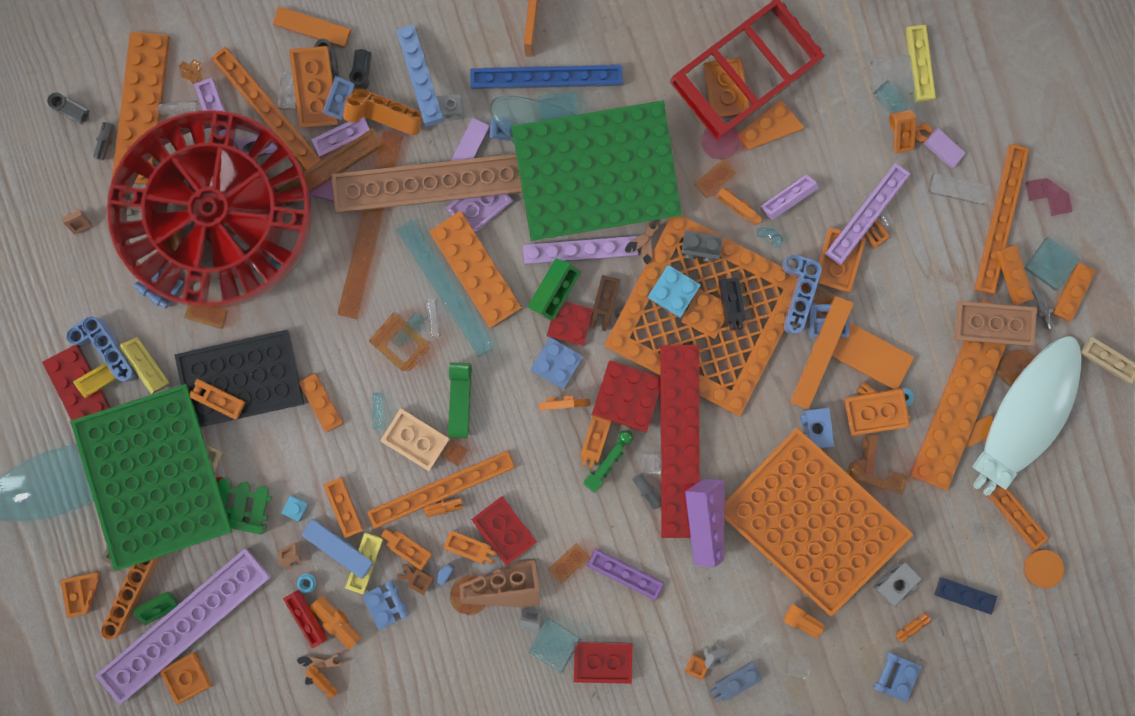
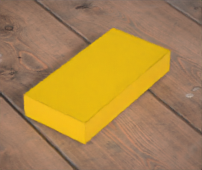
[73,363,117,398]

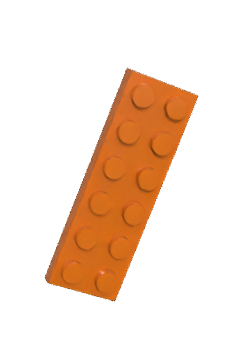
[429,211,523,328]

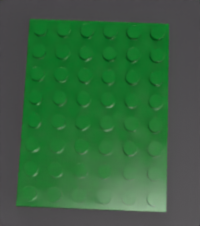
[511,100,682,241]
[70,384,233,572]

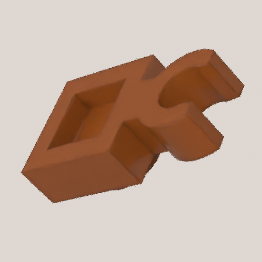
[397,564,434,595]

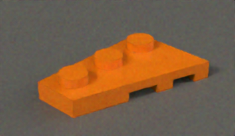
[736,99,805,151]

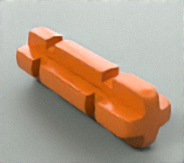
[895,613,931,643]
[305,666,338,698]

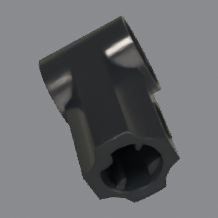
[349,49,372,90]

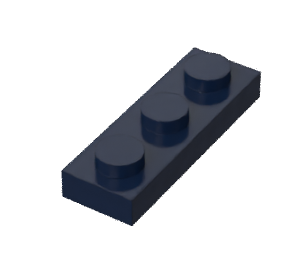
[934,577,998,615]

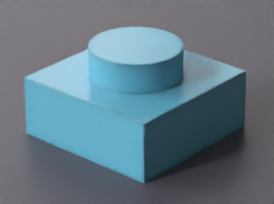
[282,495,309,522]

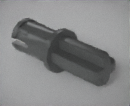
[93,122,115,161]
[632,473,661,510]

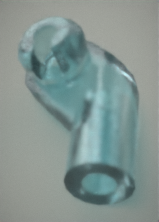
[757,228,783,248]

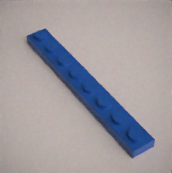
[470,65,622,89]

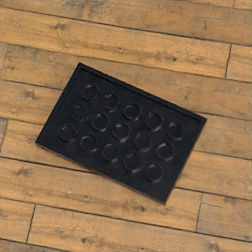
[174,330,305,427]

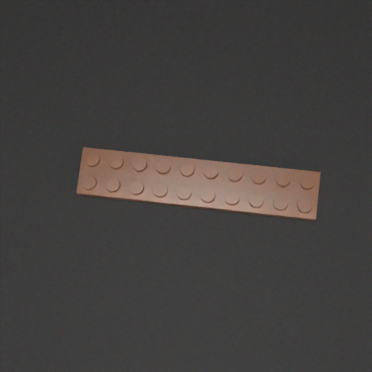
[331,154,522,213]

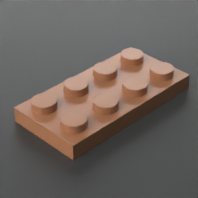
[954,301,1037,347]

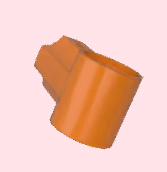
[783,604,825,639]

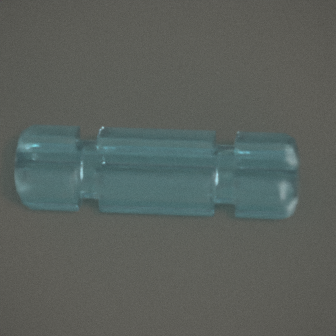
[372,393,384,430]

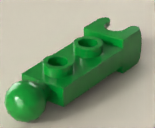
[583,430,633,493]

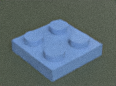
[531,337,583,389]

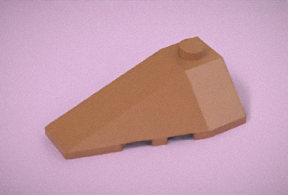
[459,560,540,607]

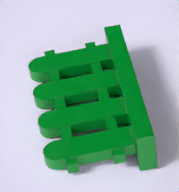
[218,478,272,535]

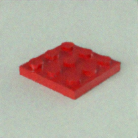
[591,360,660,433]

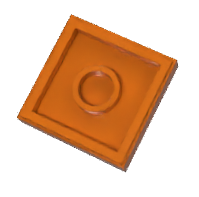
[160,651,213,705]

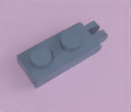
[710,661,763,702]

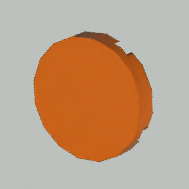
[1024,549,1064,589]

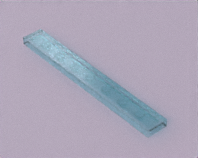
[396,220,495,357]

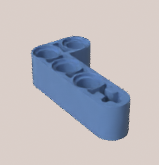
[782,255,822,335]
[66,317,138,382]

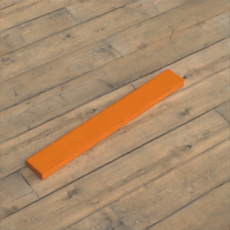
[211,46,323,173]
[974,144,1030,295]
[367,450,516,529]

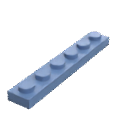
[396,25,444,127]

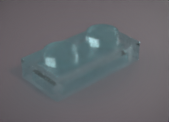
[873,80,912,114]

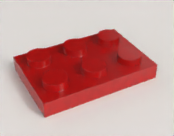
[471,496,537,566]
[574,642,633,684]

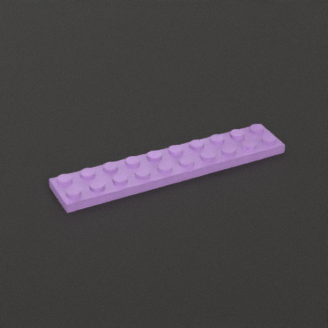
[95,548,271,705]

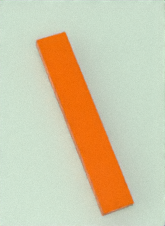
[790,296,854,410]

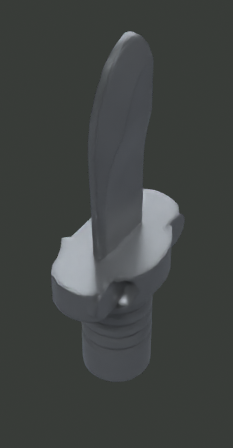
[1033,289,1055,329]

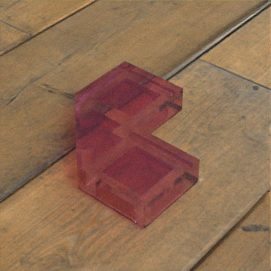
[1025,178,1073,216]

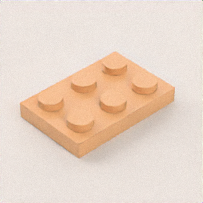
[380,408,450,471]

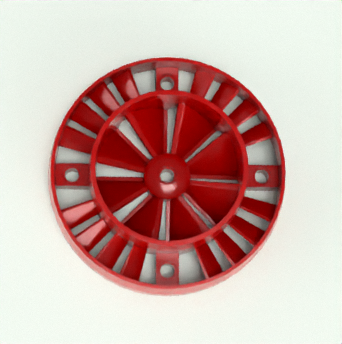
[107,110,312,308]

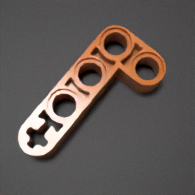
[343,89,423,135]

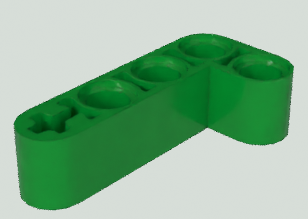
[448,362,472,439]

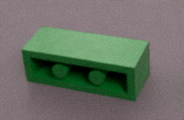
[527,258,581,322]

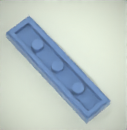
[302,519,374,579]

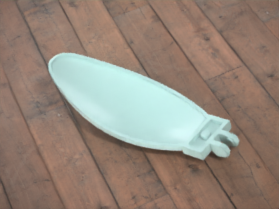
[972,336,1081,496]

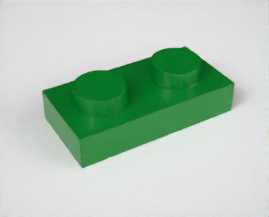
[133,591,179,625]

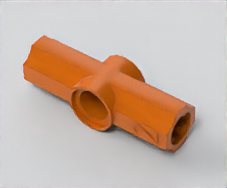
[309,595,362,650]

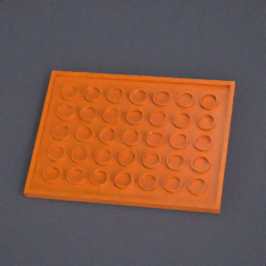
[724,427,914,617]

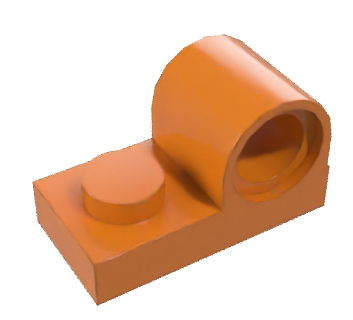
[889,109,916,153]

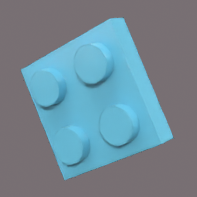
[648,265,701,318]

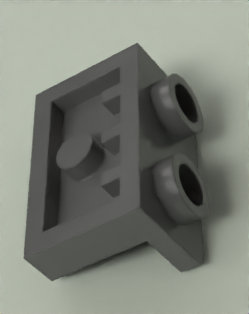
[681,230,723,263]

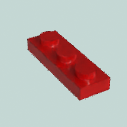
[283,589,328,649]

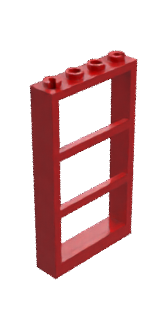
[670,0,825,141]

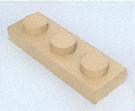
[1081,337,1135,384]

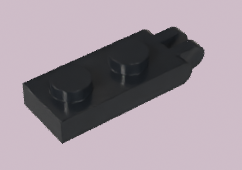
[718,277,746,331]

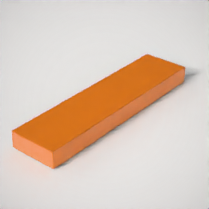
[273,6,351,49]
[987,484,1050,551]

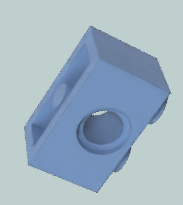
[800,408,834,448]

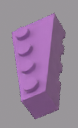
[685,479,725,567]

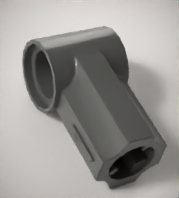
[47,92,90,125]

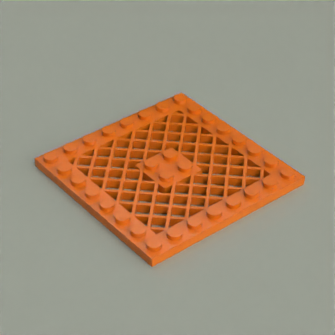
[604,216,807,417]

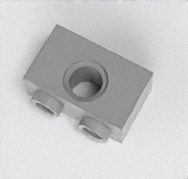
[873,560,921,606]

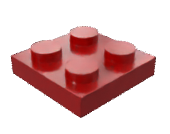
[547,301,593,346]

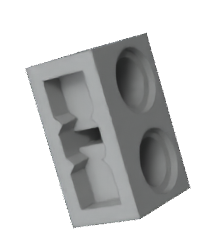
[437,95,463,121]

